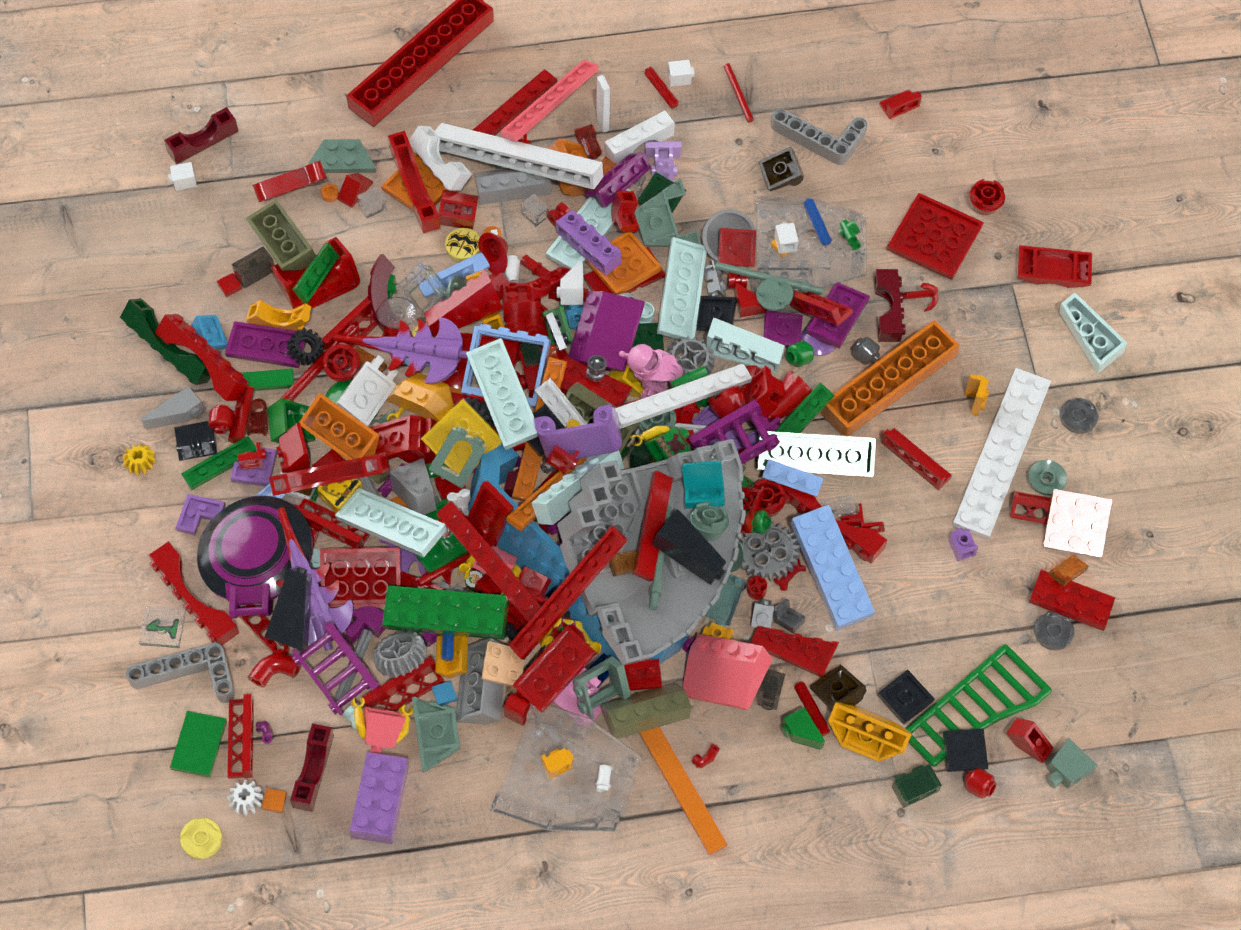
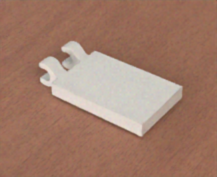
[336,355,399,426]

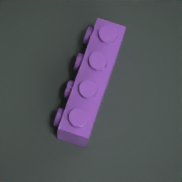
[556,210,622,276]

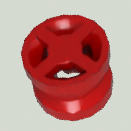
[747,576,767,600]

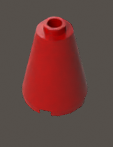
[767,371,812,422]

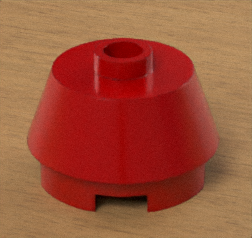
[969,179,1005,215]
[323,344,360,381]
[708,385,745,419]
[748,479,786,517]

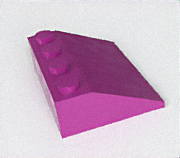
[569,291,645,372]

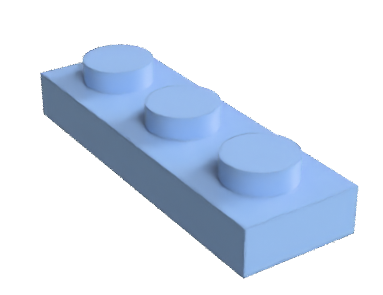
[762,459,824,497]

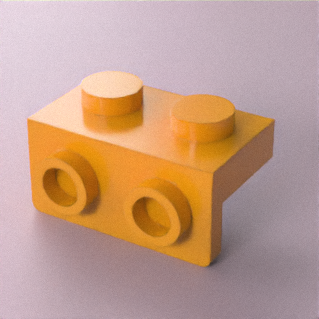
[964,374,990,416]
[435,635,468,679]

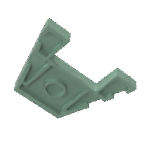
[634,179,702,247]

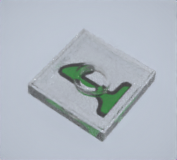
[139,606,186,648]

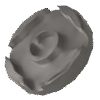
[1060,398,1099,434]
[1034,612,1074,650]

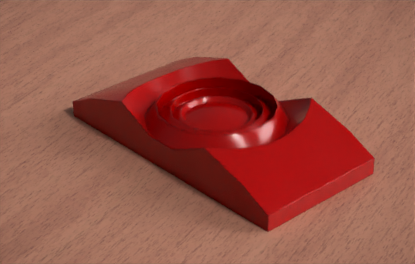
[1017,245,1092,288]

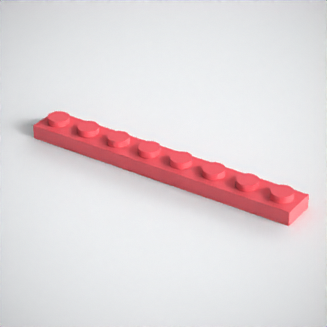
[501,60,599,142]

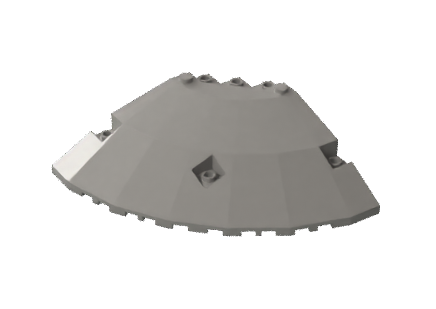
[557,439,746,665]

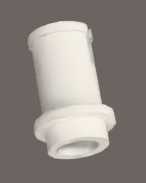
[595,765,612,792]

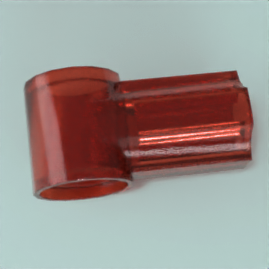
[574,124,602,160]

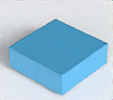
[432,681,457,706]

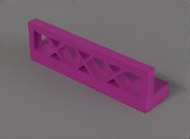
[585,152,652,207]

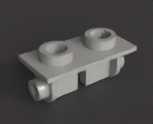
[704,259,727,297]

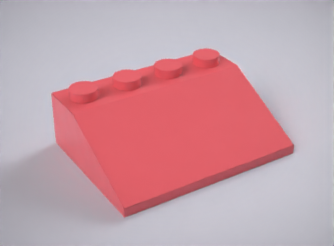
[682,634,773,710]

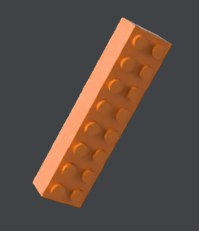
[820,320,960,436]

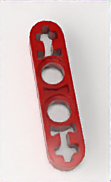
[527,267,571,298]
[238,604,290,654]

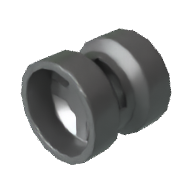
[586,355,607,382]

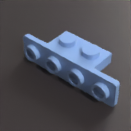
[417,253,490,298]

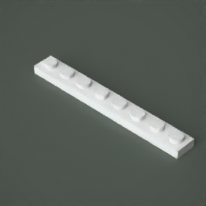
[615,364,752,429]

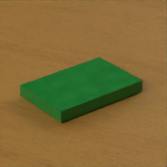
[170,711,227,777]

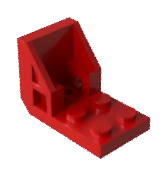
[369,415,433,465]

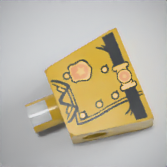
[317,479,363,513]

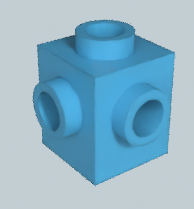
[564,302,585,330]

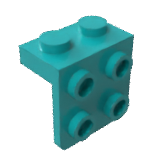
[682,461,725,509]

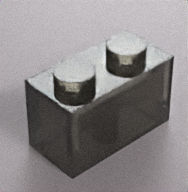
[232,246,274,288]
[757,669,786,710]

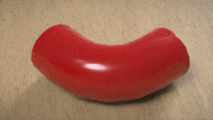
[248,653,302,688]

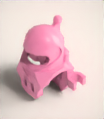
[619,344,683,399]

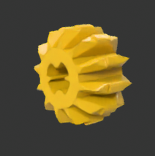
[122,442,156,476]

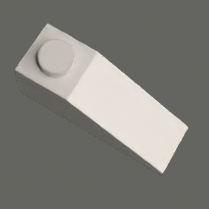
[557,261,584,305]

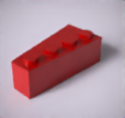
[423,269,503,338]

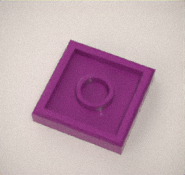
[763,311,803,348]

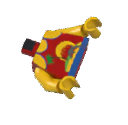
[540,611,602,655]

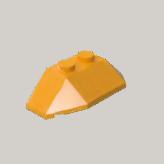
[386,373,454,422]
[828,702,912,762]

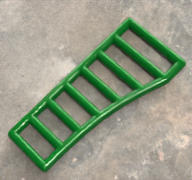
[906,644,1052,767]

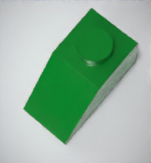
[781,708,825,750]

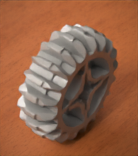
[667,336,715,376]
[373,631,427,678]

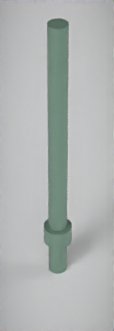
[715,261,823,295]
[649,506,672,610]

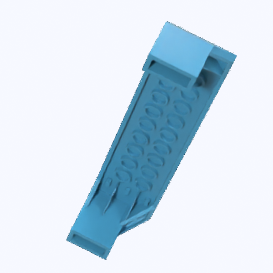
[468,444,689,664]

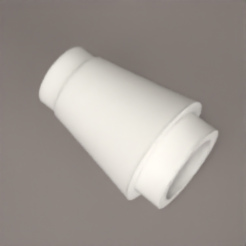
[505,255,520,283]

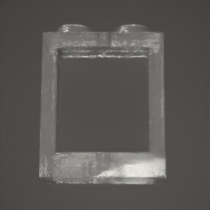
[395,263,448,323]

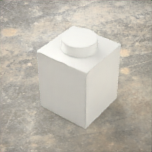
[668,60,694,87]
[168,162,197,191]
[774,223,799,254]

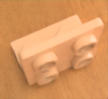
[481,641,525,694]

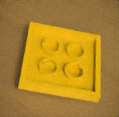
[421,398,502,474]

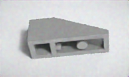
[141,387,204,430]

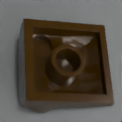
[759,146,804,191]
[810,664,867,713]

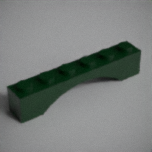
[120,298,210,385]

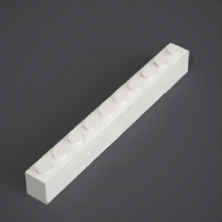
[435,123,603,189]

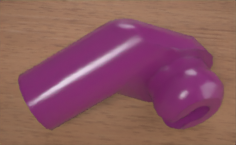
[256,721,273,744]

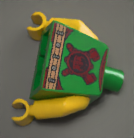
[630,426,690,463]

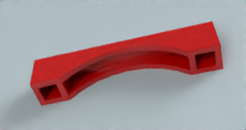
[388,131,440,233]
[155,314,248,401]
[269,452,390,496]
[782,485,887,564]
[149,541,239,646]

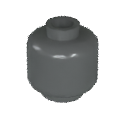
[852,337,880,365]

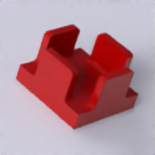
[741,366,784,418]

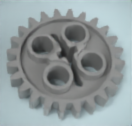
[739,521,800,582]

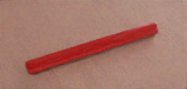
[280,324,358,401]

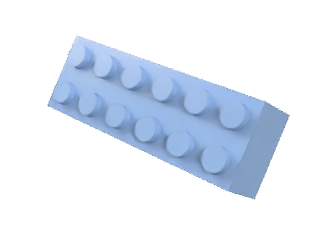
[791,505,875,631]

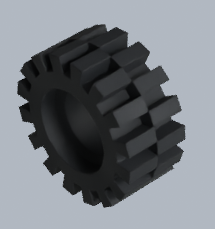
[287,328,324,365]

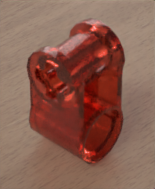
[246,398,268,436]

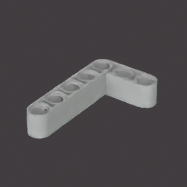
[771,109,867,165]
[126,643,235,703]

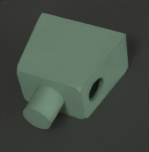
[1046,738,1097,788]

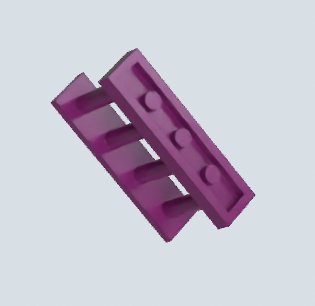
[688,399,780,464]
[291,621,380,716]

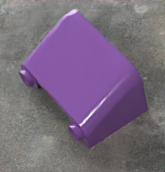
[534,404,622,459]

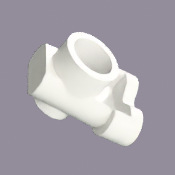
[447,489,471,516]

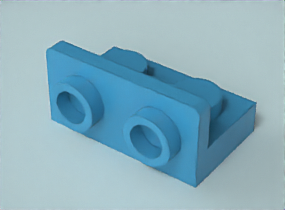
[191,315,228,350]

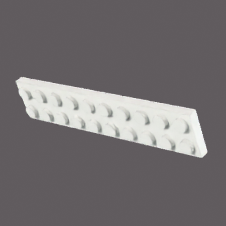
[952,368,1051,540]

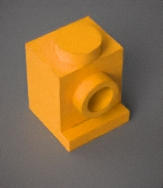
[702,622,734,640]
[541,748,574,779]

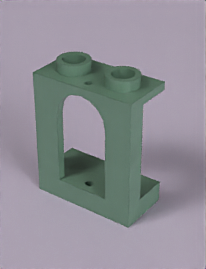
[429,426,487,488]
[573,656,631,719]

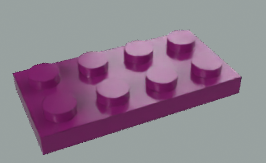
[806,282,870,349]
[225,321,306,368]

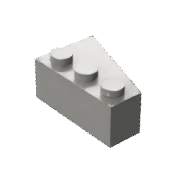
[389,458,436,515]

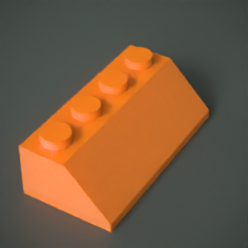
[299,392,380,460]

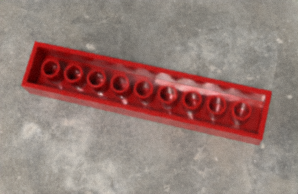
[346,0,494,127]

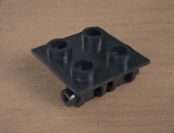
[174,421,217,461]

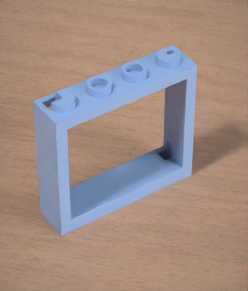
[461,324,551,408]

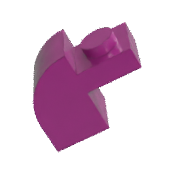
[345,606,386,645]

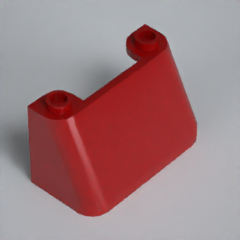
[270,237,360,309]

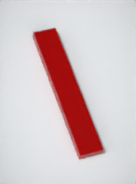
[633,470,673,582]

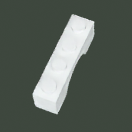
[605,111,675,166]
[409,126,472,191]

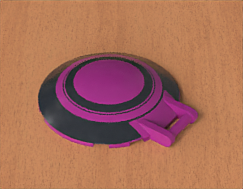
[197,496,313,619]

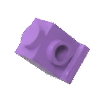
[949,528,978,561]

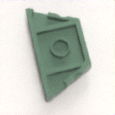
[308,139,376,173]
[412,697,460,773]

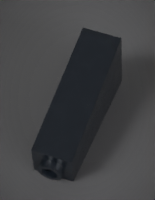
[652,509,726,585]
[265,566,312,651]

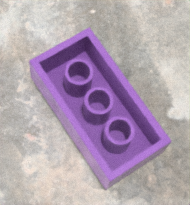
[350,752,409,844]

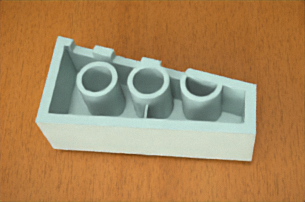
[1059,293,1127,375]
[706,317,785,374]

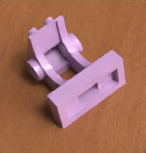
[645,141,682,182]

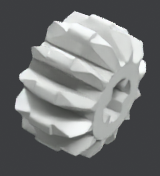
[228,780,264,816]

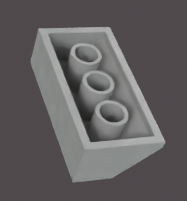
[474,168,551,205]
[456,638,508,725]

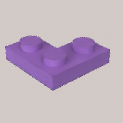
[231,448,277,487]
[176,494,226,535]

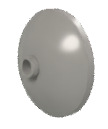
[702,209,757,262]

